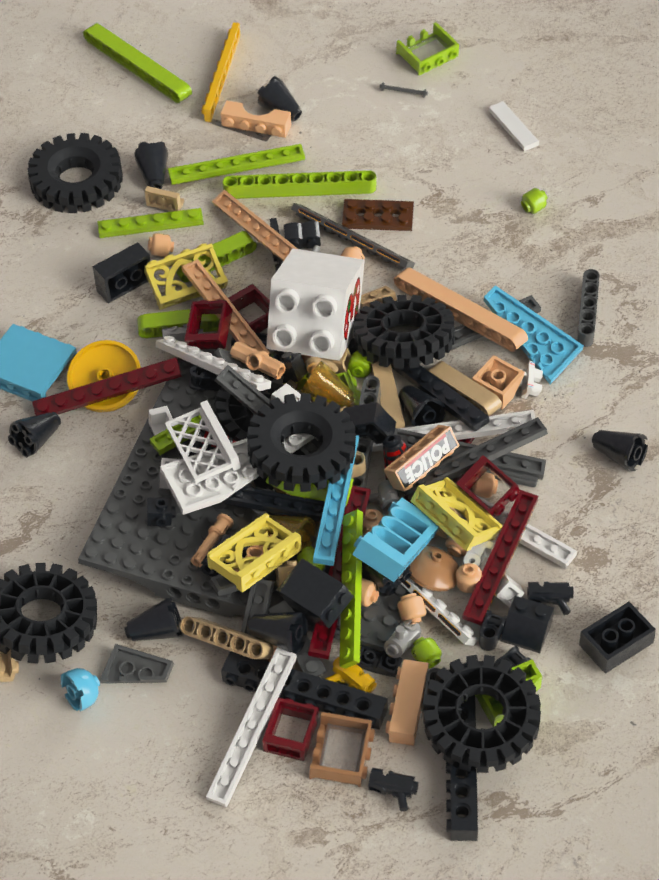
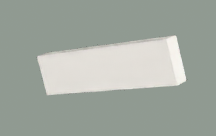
[489,101,539,151]

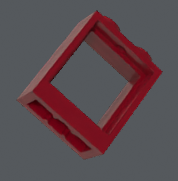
[228,284,270,333]
[184,299,233,349]
[456,455,520,517]
[262,698,319,761]

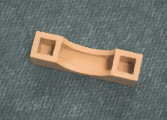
[221,100,291,138]

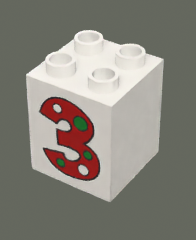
[266,248,365,361]

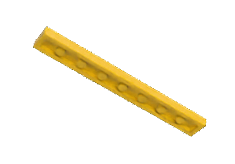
[201,22,240,122]

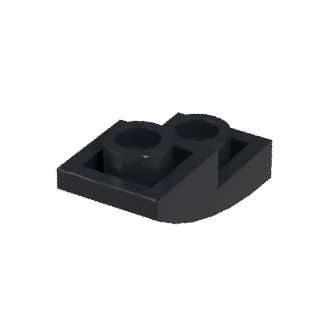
[357,645,403,677]

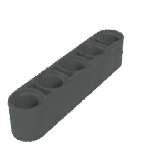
[577,269,600,347]

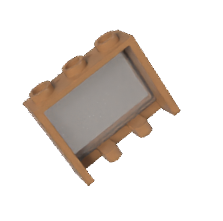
[309,712,375,787]

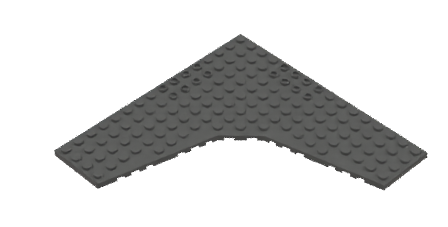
[78,349,411,652]

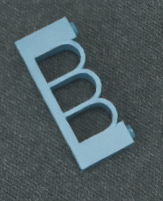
[352,498,440,582]

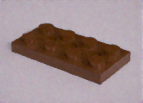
[342,199,414,231]

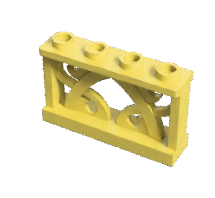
[144,243,228,310]
[411,477,502,551]
[207,513,301,592]

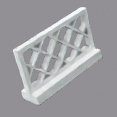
[165,400,241,483]

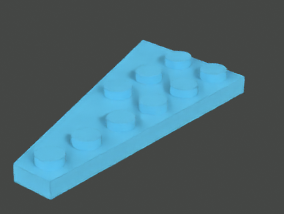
[483,285,584,385]

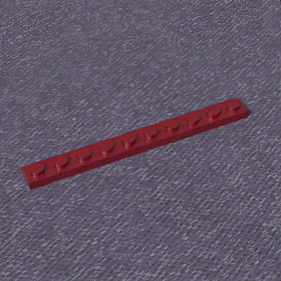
[308,485,371,660]

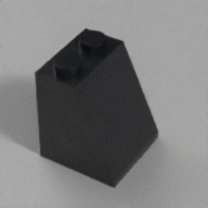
[277,559,354,629]

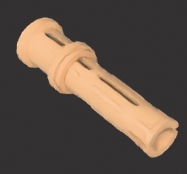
[190,513,234,568]

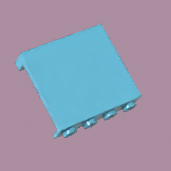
[0,324,77,401]

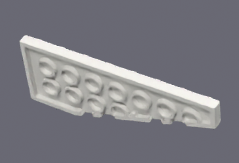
[160,433,314,515]

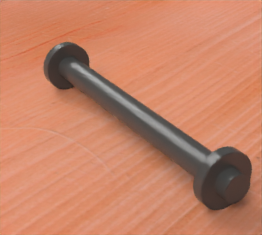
[380,83,428,97]

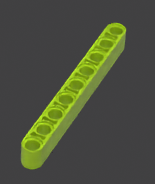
[83,23,192,103]
[223,170,377,199]

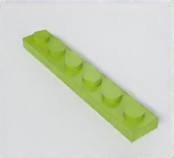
[97,208,204,238]

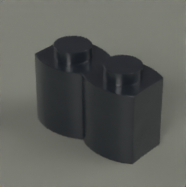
[284,221,321,249]

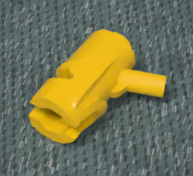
[325,656,377,693]

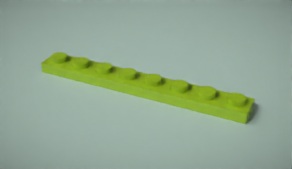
[168,144,305,185]
[339,510,363,669]

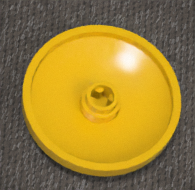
[67,340,141,412]

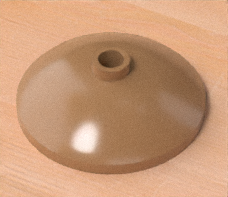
[410,545,459,591]

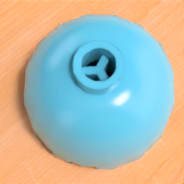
[60,668,100,711]

